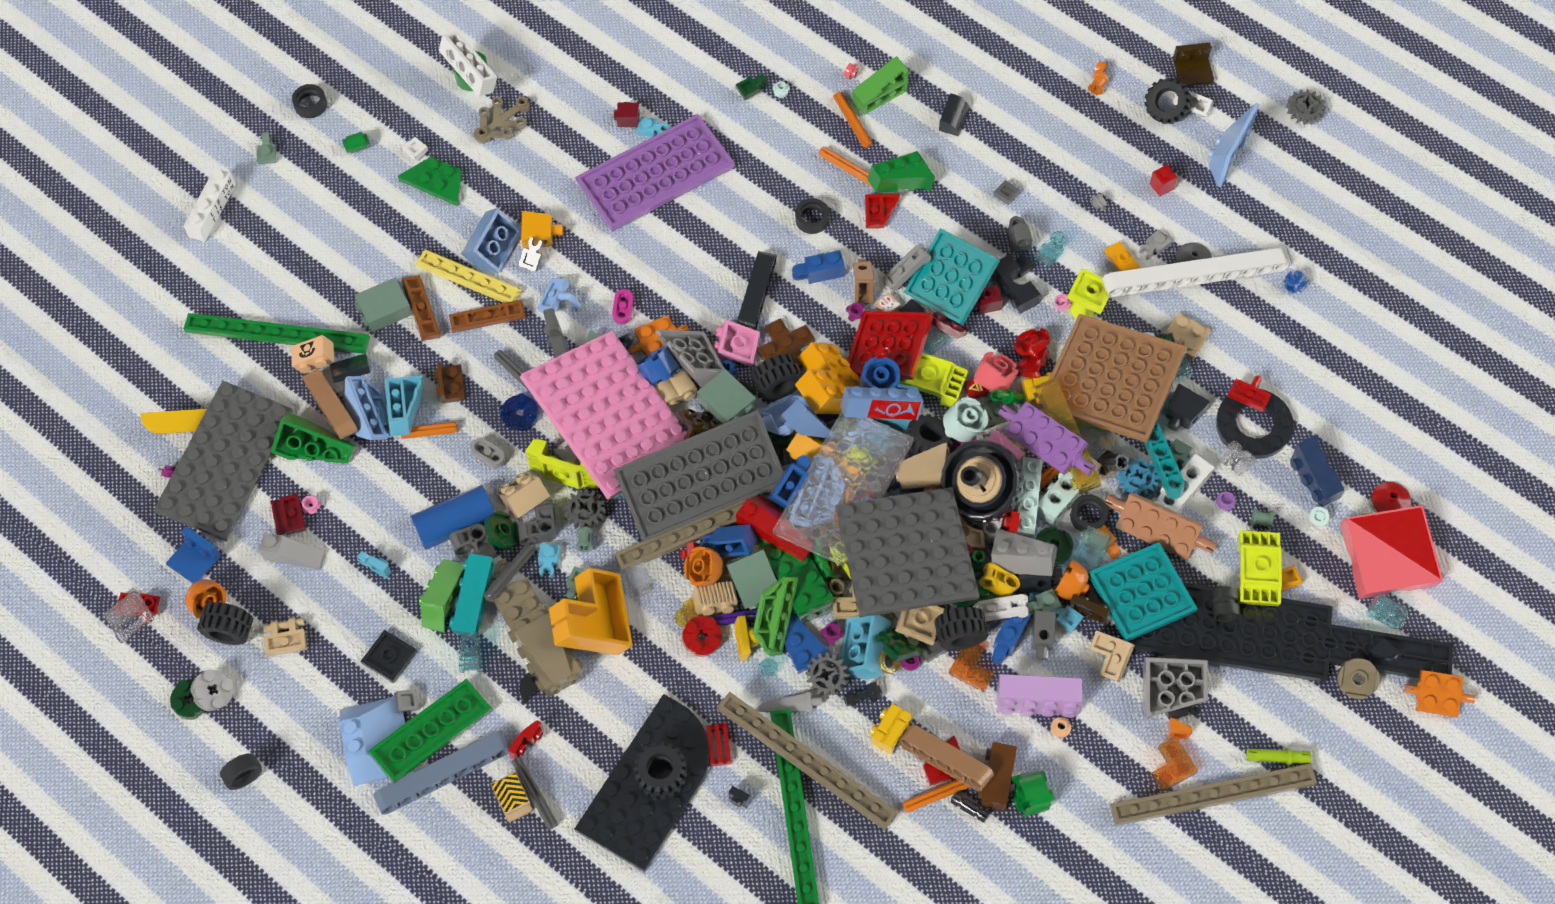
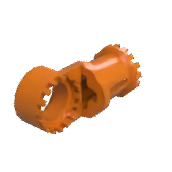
[1088,61,1109,96]

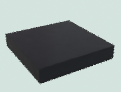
[330,353,370,383]
[360,630,418,683]

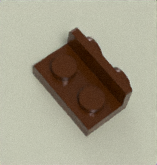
[434,362,465,404]

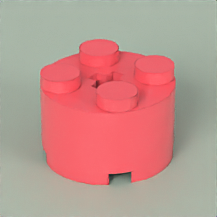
[973,352,1018,394]

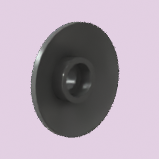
[1175,243,1212,263]

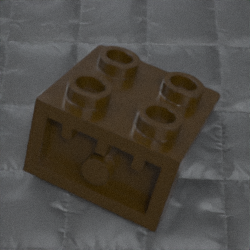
[1173,42,1214,86]
[678,409,721,440]
[1070,578,1111,626]

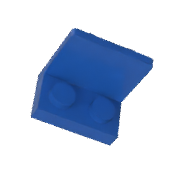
[166,526,221,584]

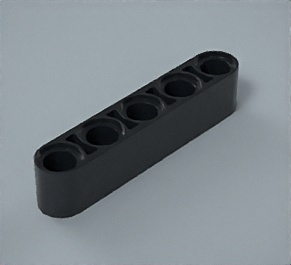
[737,251,777,330]

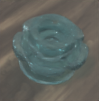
[758,658,778,678]

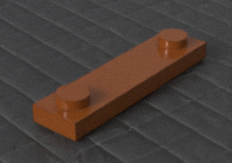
[401,275,440,341]
[449,300,526,333]

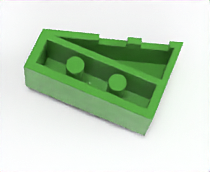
[852,56,909,115]
[419,559,465,633]

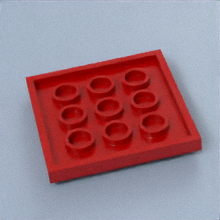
[847,311,934,380]

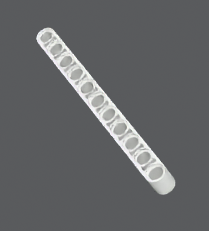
[1102,248,1289,297]

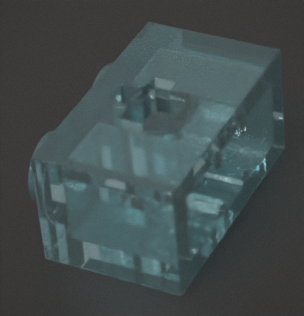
[1071,526,1112,571]

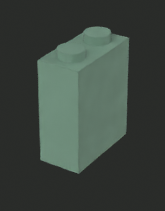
[354,277,413,332]
[697,369,757,424]
[725,547,777,610]

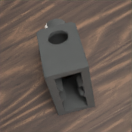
[1031,610,1056,660]

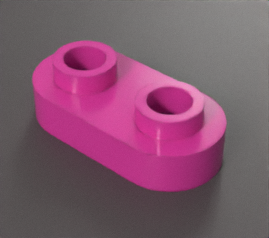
[612,289,633,325]

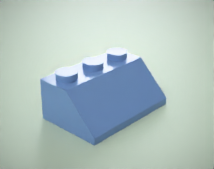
[461,208,522,274]

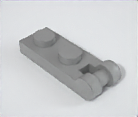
[883,244,931,291]

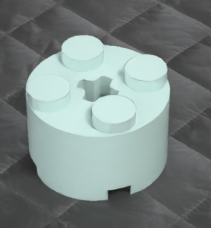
[943,397,988,442]

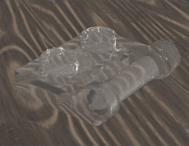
[103,591,154,643]

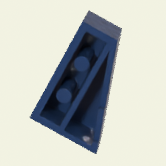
[1290,434,1345,507]

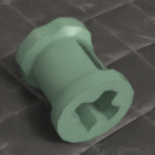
[1251,508,1274,529]
[576,527,594,552]

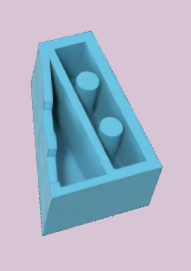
[384,375,424,437]

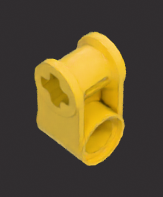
[980,563,1020,597]

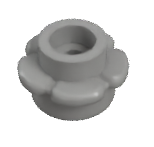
[1091,194,1107,211]

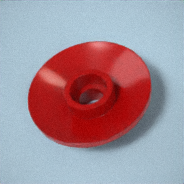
[1371,482,1411,512]

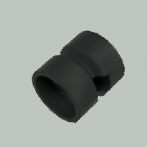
[1212,586,1240,622]

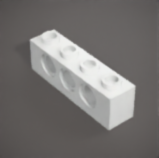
[439,31,497,97]
[1151,454,1214,513]

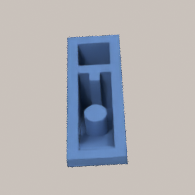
[781,399,836,439]

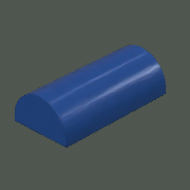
[410,485,495,550]

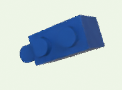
[792,250,845,284]
[767,455,810,509]
[699,524,758,557]
[992,606,1031,664]

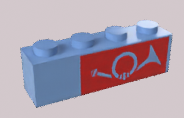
[840,386,923,420]

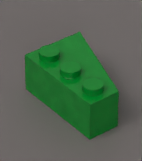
[867,151,935,192]

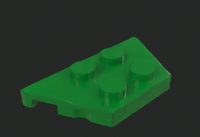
[398,157,462,207]

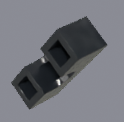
[991,254,1041,314]

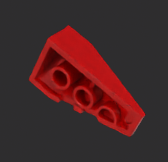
[736,494,814,562]

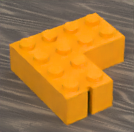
[795,342,860,415]
[549,568,633,655]

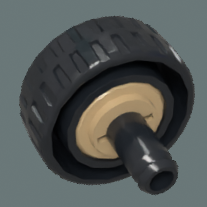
[940,440,1025,523]

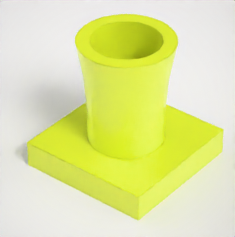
[1067,268,1109,319]

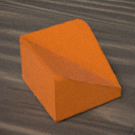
[1167,718,1192,739]

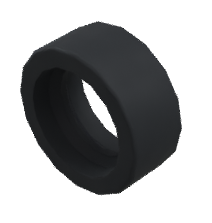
[292,84,327,118]
[795,198,829,234]
[1070,495,1108,534]
[220,753,262,790]

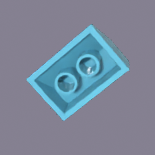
[839,615,891,680]

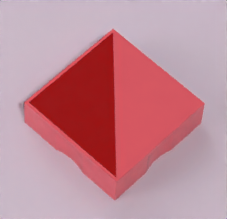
[1340,505,1443,599]

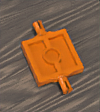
[628,315,689,357]
[1403,670,1475,717]

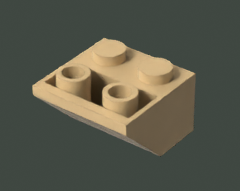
[496,472,550,518]

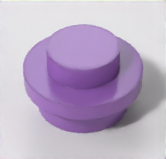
[1216,491,1236,511]

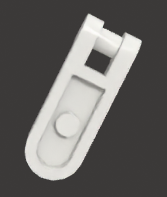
[973,594,1028,621]

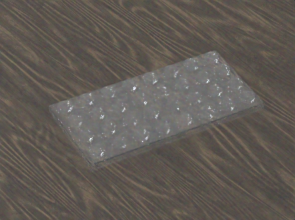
[773,411,914,566]

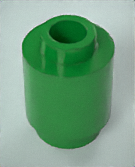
[342,131,370,153]

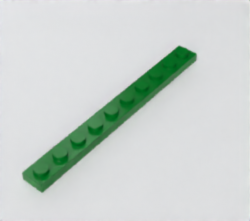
[183,313,370,354]
[770,709,819,904]

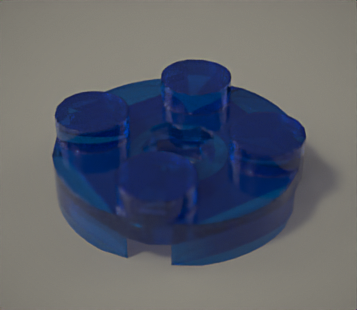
[500,393,539,431]

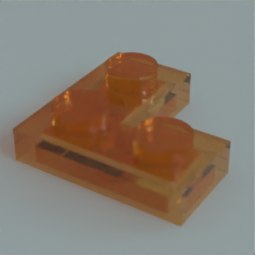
[948,645,994,692]
[1151,736,1198,792]

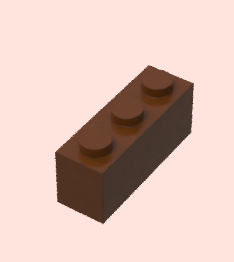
[978,742,1017,811]

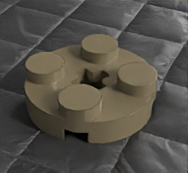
[1337,658,1380,699]

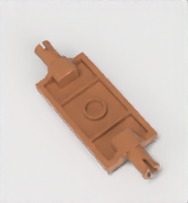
[1105,492,1218,560]

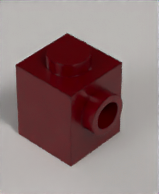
[614,102,640,128]
[974,285,1003,314]

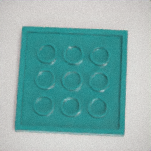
[904,228,1000,326]
[1088,542,1198,642]

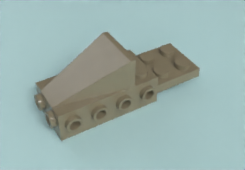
[493,577,584,697]

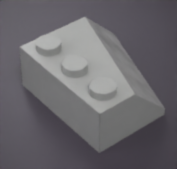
[656,330,724,387]
[991,529,1057,576]
[1143,657,1208,718]

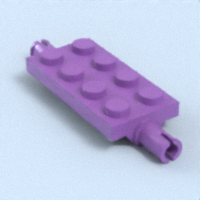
[999,401,1096,476]

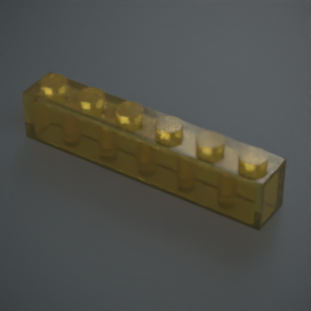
[1033,378,1101,495]

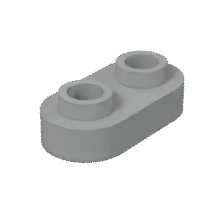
[471,438,506,468]

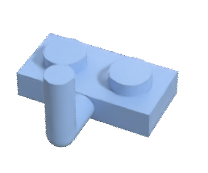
[537,278,581,313]

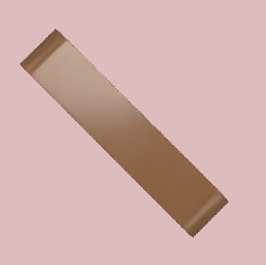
[302,368,358,440]
[899,725,994,791]

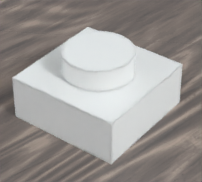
[402,137,428,161]

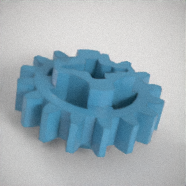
[1117,457,1159,498]

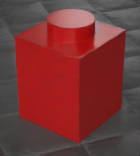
[1150,164,1178,197]

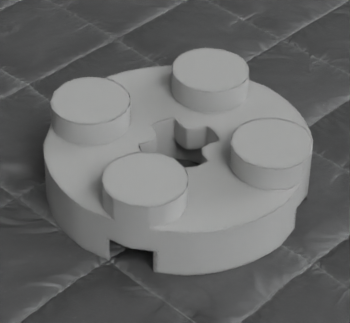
[191,669,234,711]

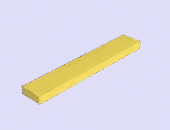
[416,249,521,303]

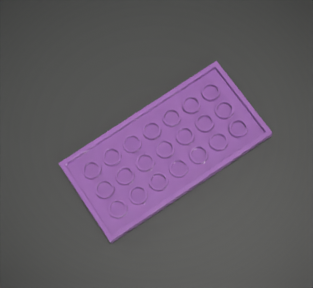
[575,114,735,232]

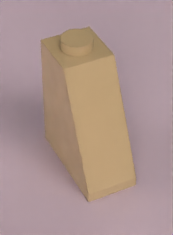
[896,443,950,489]

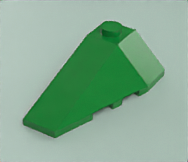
[271,412,355,463]

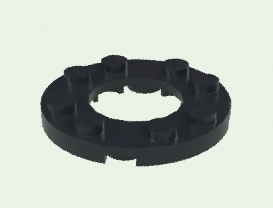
[1215,389,1294,459]

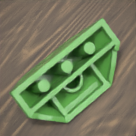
[753,577,798,656]

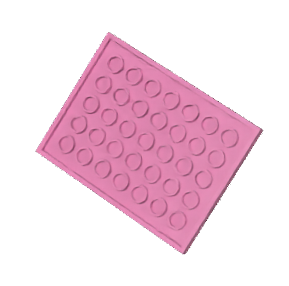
[520,331,687,500]

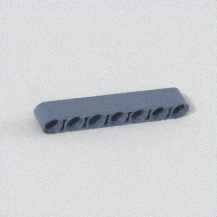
[373,731,510,815]

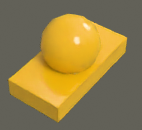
[734,616,759,661]

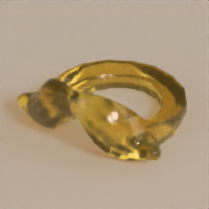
[879,650,902,674]

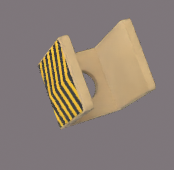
[491,772,533,822]

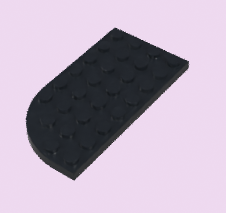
[574,694,710,873]

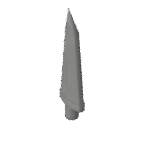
[755,692,822,713]

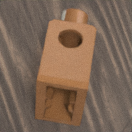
[853,259,874,304]

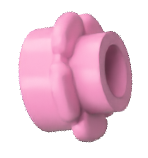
[1054,294,1072,311]
[302,496,321,514]

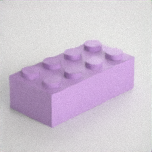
[996,674,1082,718]

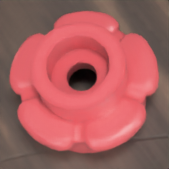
[844,63,859,80]

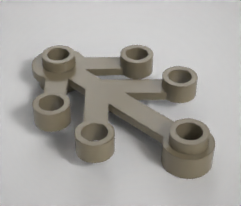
[474,97,530,144]

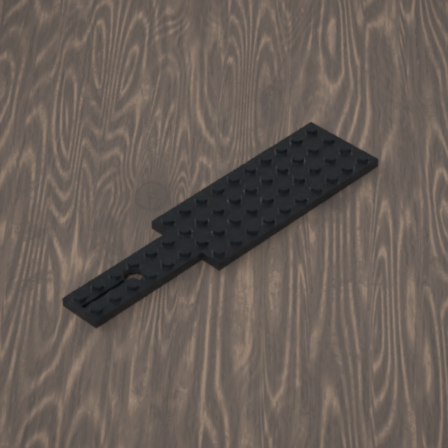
[1127,582,1453,683]

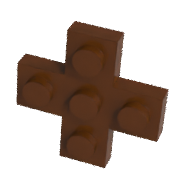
[757,318,815,368]

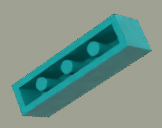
[449,553,496,638]

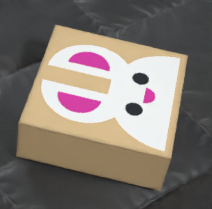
[875,292,901,312]

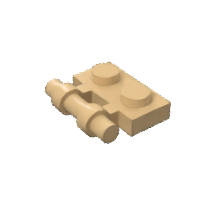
[263,617,307,657]

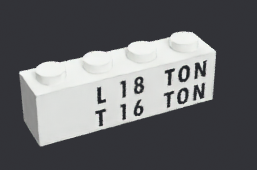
[183,168,236,242]

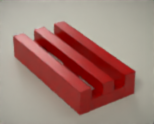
[706,723,731,767]

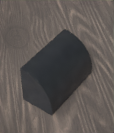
[939,93,969,137]

